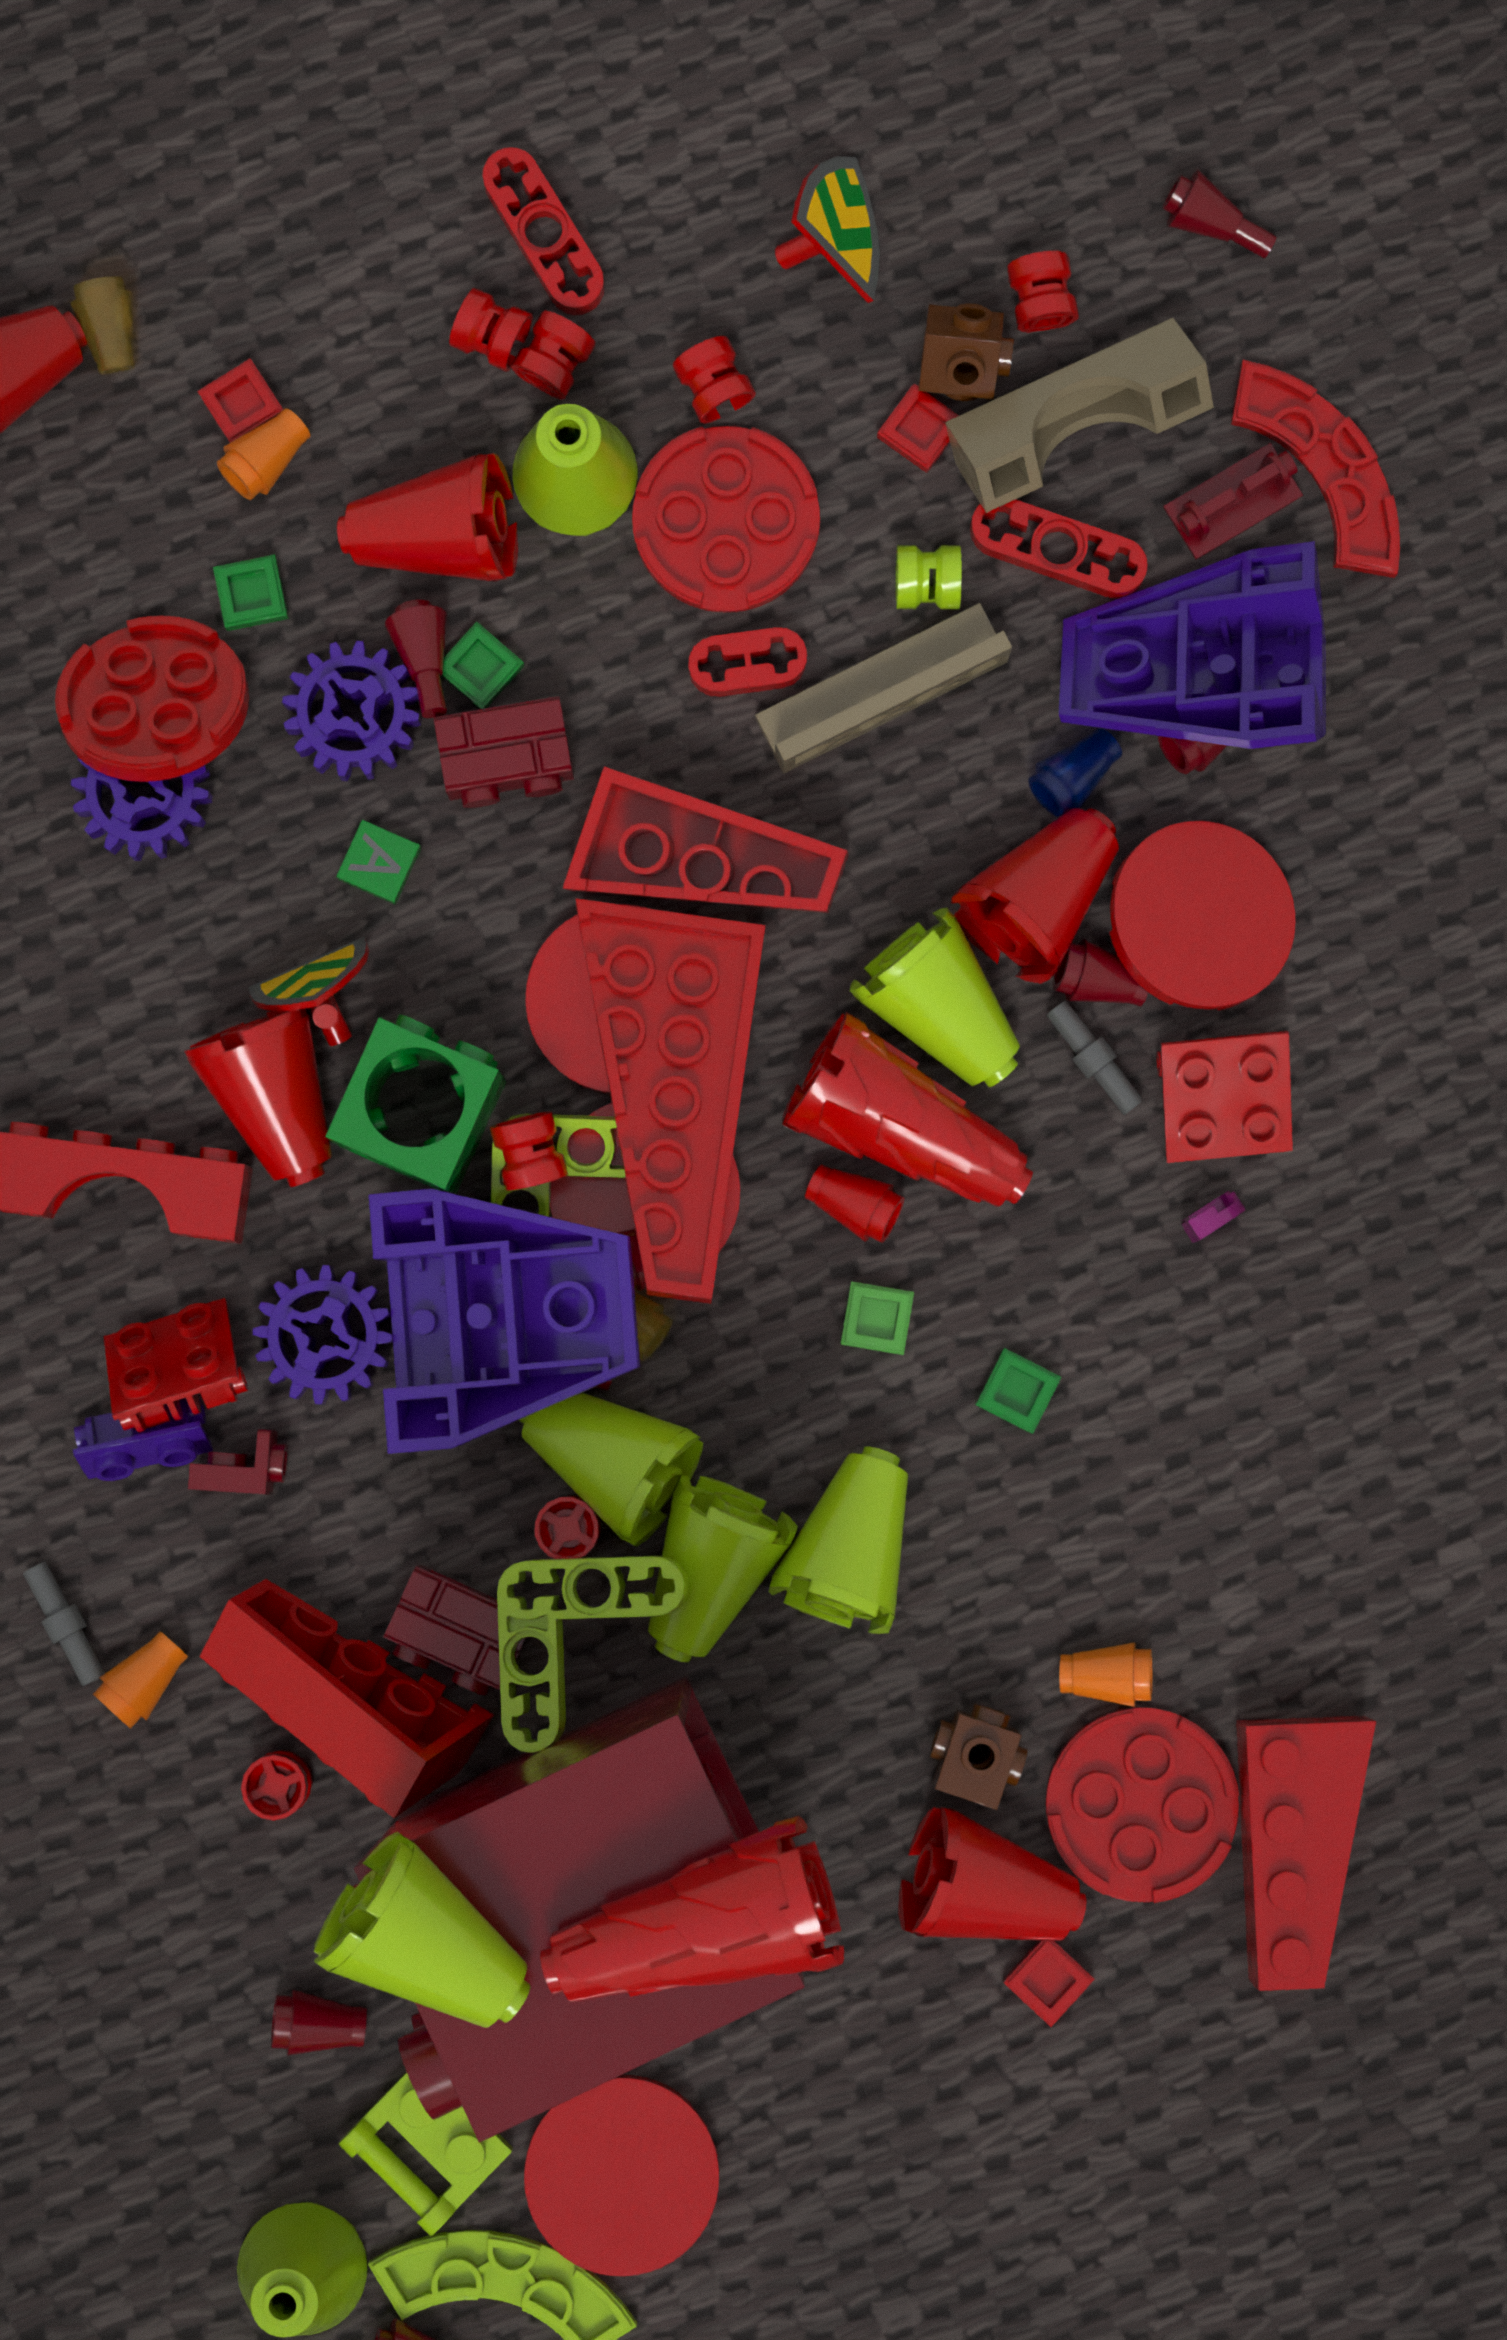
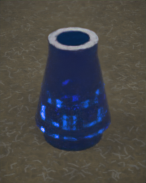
[1028,727,1123,817]

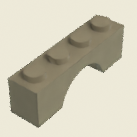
[945,318,1214,513]

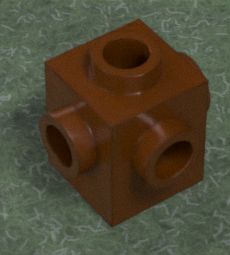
[918,303,1014,401]
[929,1703,1028,1810]

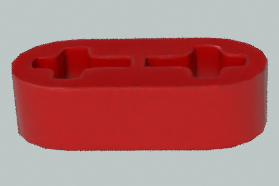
[688,627,807,697]

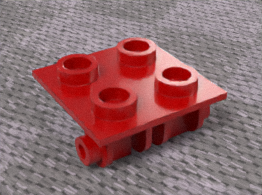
[1156,1031,1293,1163]
[103,1298,248,1433]

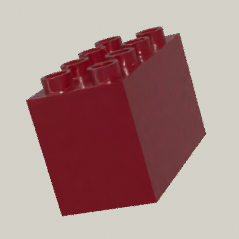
[353,1676,805,2143]

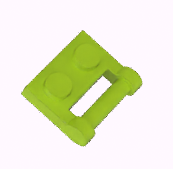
[338,2072,513,2236]

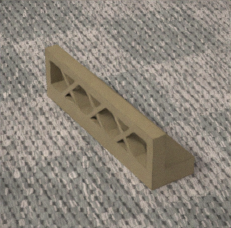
[755,603,1012,774]

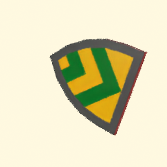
[775,156,880,303]
[248,937,369,1046]

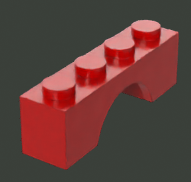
[0,1122,253,1244]

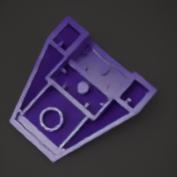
[1059,541,1326,749]
[368,1189,640,1454]

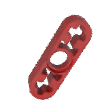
[483,147,604,315]
[970,499,1147,599]

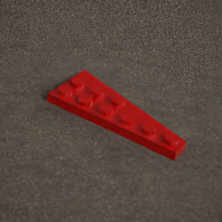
[575,898,766,1304]

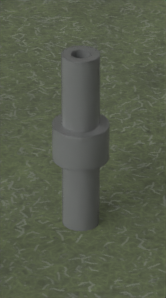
[1046,1000,1144,1115]
[23,1561,105,1687]

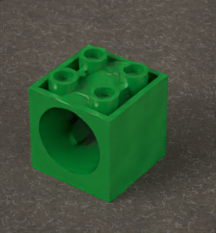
[325,1014,506,1194]

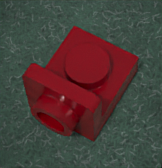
[188,1429,288,1495]

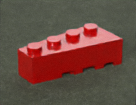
[562,767,849,913]
[199,1579,494,1818]
[1236,1716,1376,1991]

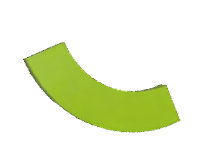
[368,2230,637,2340]

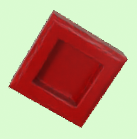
[197,358,283,443]
[877,384,959,473]
[1002,1940,1095,2027]

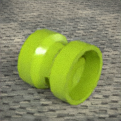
[896,545,962,609]

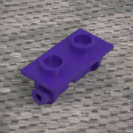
[73,1398,213,1481]

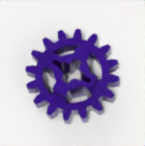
[282,641,422,781]
[71,758,213,861]
[252,1265,393,1405]

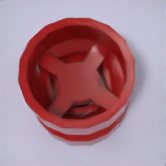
[1007,251,1079,333]
[449,288,533,372]
[511,310,596,400]
[672,336,756,424]
[490,1111,568,1191]
[535,1496,601,1559]
[241,1750,313,1821]

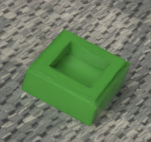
[840,1281,914,1355]

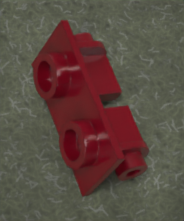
[1163,442,1303,560]

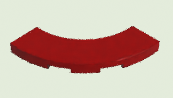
[1231,360,1400,578]

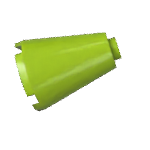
[512,404,638,536]
[849,907,1020,1087]
[519,1393,703,1547]
[768,1446,908,1634]
[648,1475,798,1662]
[313,1832,530,2028]
[237,2202,367,2338]

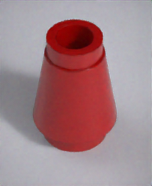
[805,1164,905,1243]

